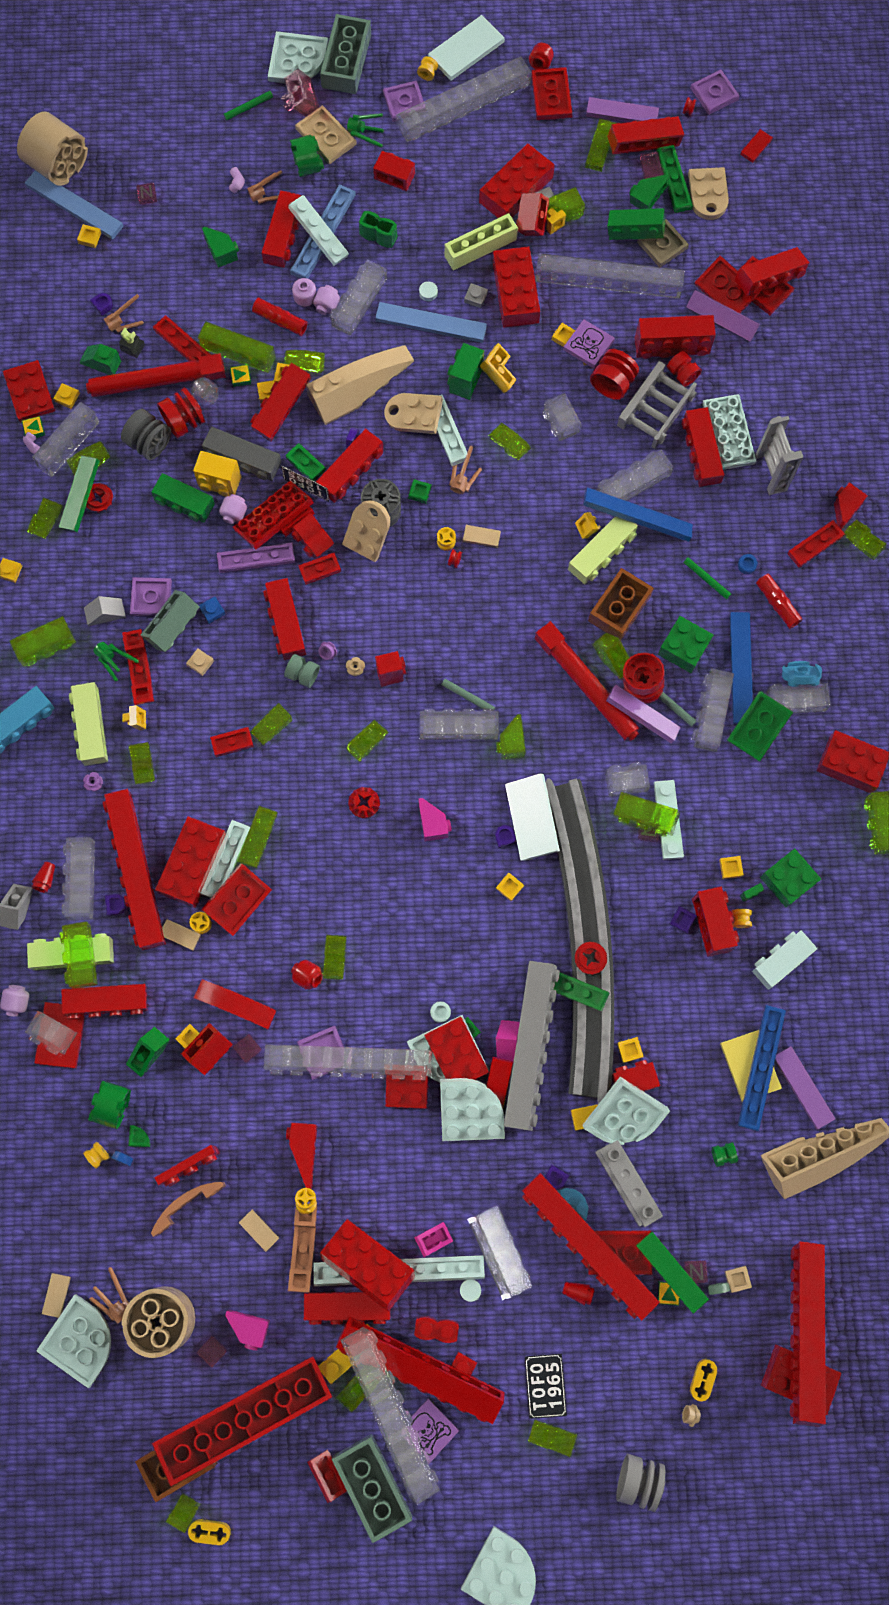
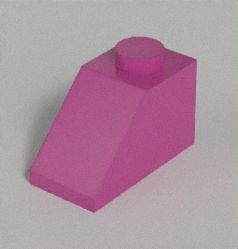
[419,798,452,841]
[225,1310,270,1351]

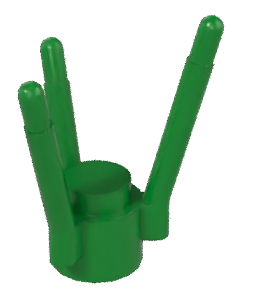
[347,113,384,147]
[93,642,139,681]

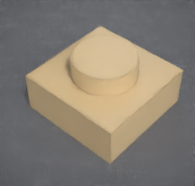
[186,648,214,676]
[724,1266,752,1293]

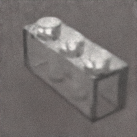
[766,681,831,713]

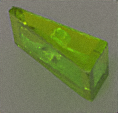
[250,703,293,746]
[346,720,389,762]

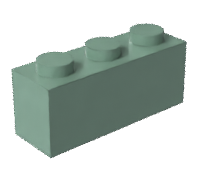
[141,590,200,652]

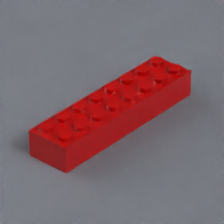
[151,1356,332,1486]

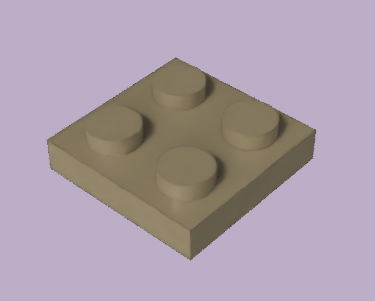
[637,219,689,268]

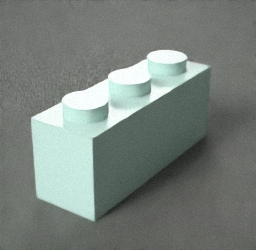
[752,930,817,990]

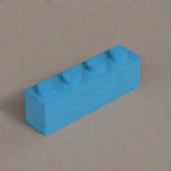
[0,686,55,754]

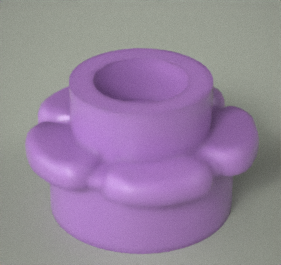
[319,642,337,660]
[83,772,103,791]

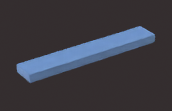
[25,170,124,240]
[290,184,356,279]
[375,302,487,343]

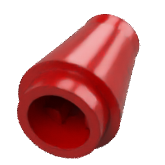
[32,862,56,893]
[562,1282,595,1306]

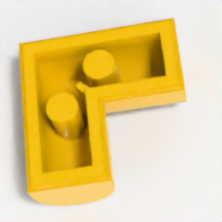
[480,343,516,393]

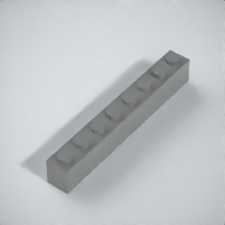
[504,961,559,1131]

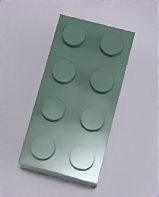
[320,14,371,94]
[332,1434,412,1543]

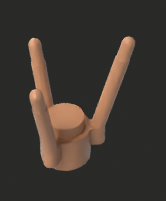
[247,170,283,204]
[104,294,144,333]
[449,446,482,494]
[89,1267,129,1324]

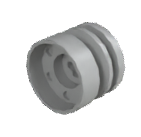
[616,1453,665,1512]

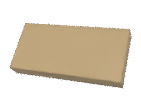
[463,525,501,548]
[162,919,201,951]
[239,1209,279,1252]
[42,1273,71,1318]

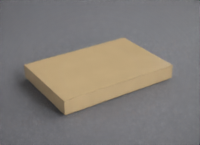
[295,105,357,164]

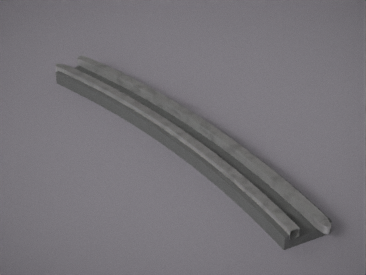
[546,778,614,1104]

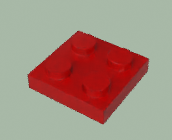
[385,1064,429,1108]

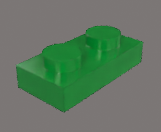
[285,443,326,481]

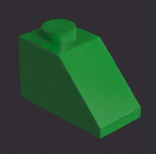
[629,175,669,209]
[202,227,239,268]
[80,344,121,375]
[126,1027,170,1077]

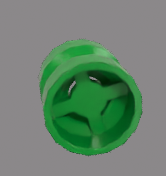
[711,1142,738,1167]

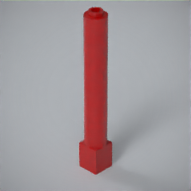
[86,353,226,397]
[535,621,640,741]

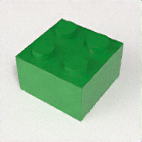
[447,343,484,400]
[658,616,714,673]
[760,848,821,908]

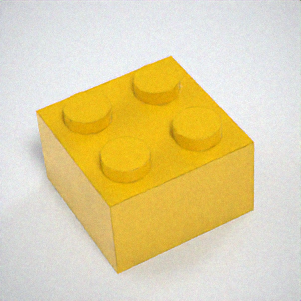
[193,451,241,497]

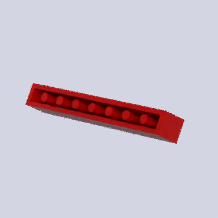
[103,789,166,951]
[521,1173,660,1321]
[790,1241,826,1427]
[336,1316,505,1424]

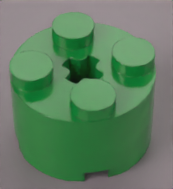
[290,134,324,177]
[88,1081,131,1129]

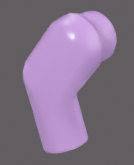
[229,167,245,193]
[23,432,47,459]

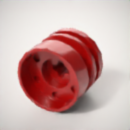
[590,349,639,400]
[157,387,205,439]
[623,653,665,704]

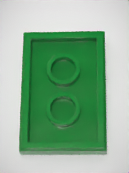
[727,691,793,761]

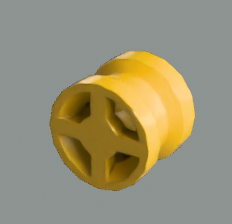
[417,56,438,81]
[437,527,456,551]
[731,909,752,928]
[189,912,212,934]
[83,1142,110,1169]
[295,1188,317,1214]

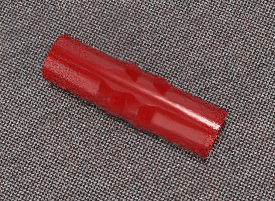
[252,297,308,336]
[756,573,803,629]

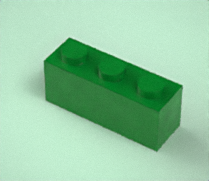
[607,208,666,240]
[151,473,215,523]

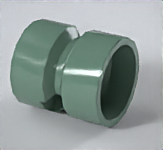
[284,654,320,688]

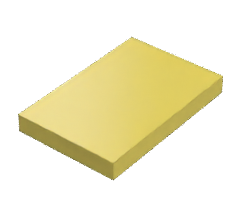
[720,1030,782,1102]

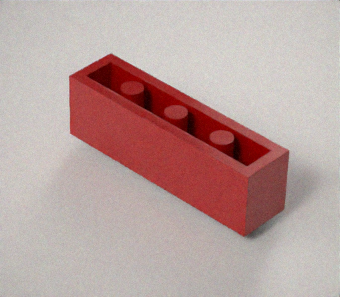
[607,116,684,154]
[261,190,301,268]
[734,247,810,296]
[250,362,311,442]
[681,407,724,487]
[316,428,384,503]
[263,578,306,660]
[61,984,148,1019]
[304,1292,391,1325]

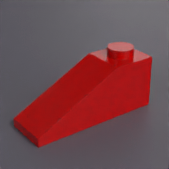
[286,1123,318,1189]

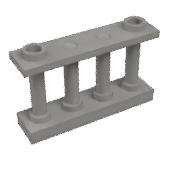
[617,361,697,449]
[755,416,803,495]
[595,1140,663,1227]

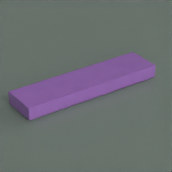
[586,97,659,123]
[686,290,760,341]
[217,543,295,573]
[606,685,680,743]
[775,1046,835,1130]

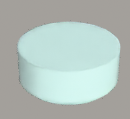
[419,282,438,301]
[430,1002,451,1023]
[460,1280,481,1302]

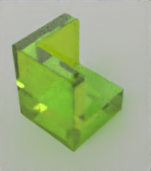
[166,1494,201,1533]

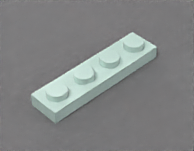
[288,195,349,266]
[437,395,467,466]
[653,780,684,860]
[200,820,251,898]

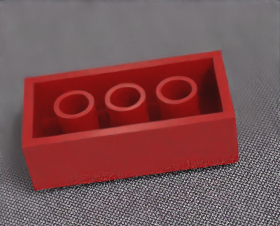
[479,143,555,218]
[492,247,540,328]
[635,315,716,359]
[155,816,226,908]
[320,1219,415,1312]

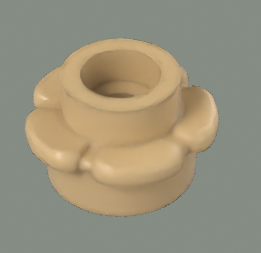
[346,657,365,676]
[682,1404,701,1427]

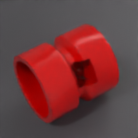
[667,351,702,387]

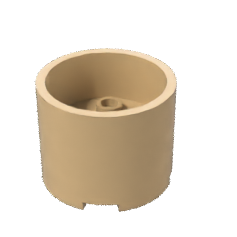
[17,112,88,186]
[122,1286,195,1358]

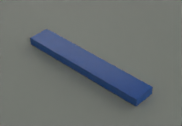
[583,488,693,542]
[730,612,753,725]
[737,1005,786,1132]

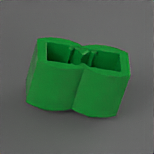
[359,211,398,248]

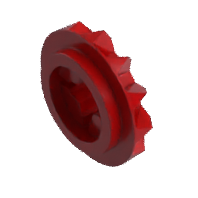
[86,483,114,513]
[348,787,380,818]
[574,942,607,975]

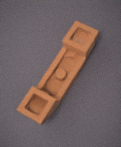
[151,1182,227,1237]
[288,1205,317,1293]

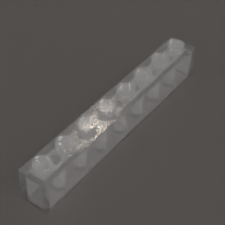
[396,56,531,142]
[535,253,685,299]
[264,1044,432,1080]
[341,1327,440,1505]

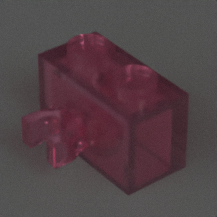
[281,68,319,117]

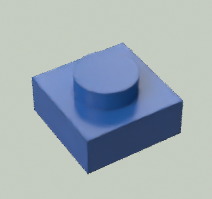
[199,596,225,624]

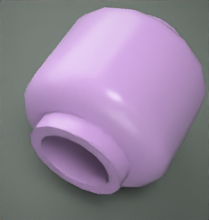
[292,278,317,307]
[313,285,340,315]
[219,494,247,524]
[0,985,29,1016]

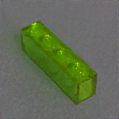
[198,321,276,373]

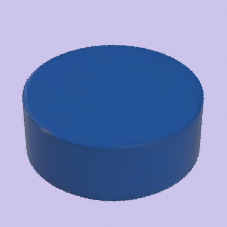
[738,554,758,574]
[111,1151,133,1167]

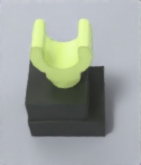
[119,328,145,358]

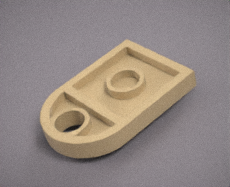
[688,167,729,220]
[384,393,443,434]
[342,501,390,562]

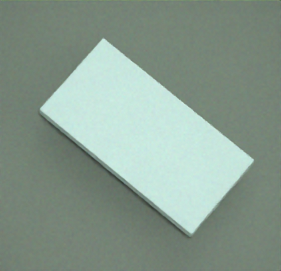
[428,15,505,81]
[702,394,756,470]
[505,774,560,861]

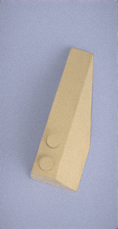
[306,345,414,425]
[761,1118,889,1200]

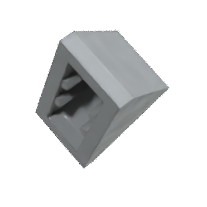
[84,596,126,627]

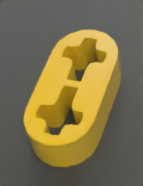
[690,1359,717,1401]
[188,1519,231,1545]

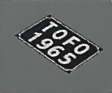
[281,466,329,502]
[525,1354,567,1419]

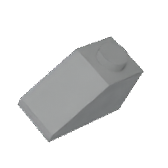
[0,884,33,930]

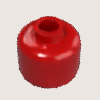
[529,42,554,70]
[291,960,323,990]

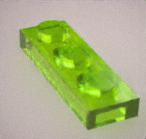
[585,118,616,172]
[238,806,278,869]

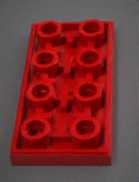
[233,481,314,550]

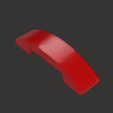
[122,629,154,705]
[194,979,276,1029]

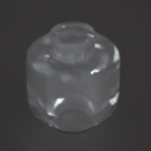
[191,377,219,406]

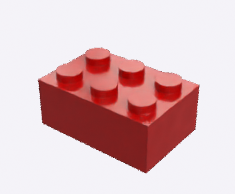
[816,730,889,794]
[692,886,739,957]
[761,1344,842,1415]

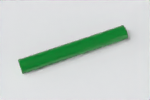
[223,91,273,121]
[683,557,731,600]

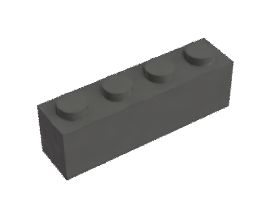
[202,426,282,481]

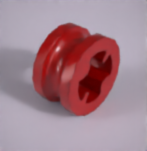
[683,97,696,116]
[448,549,462,568]

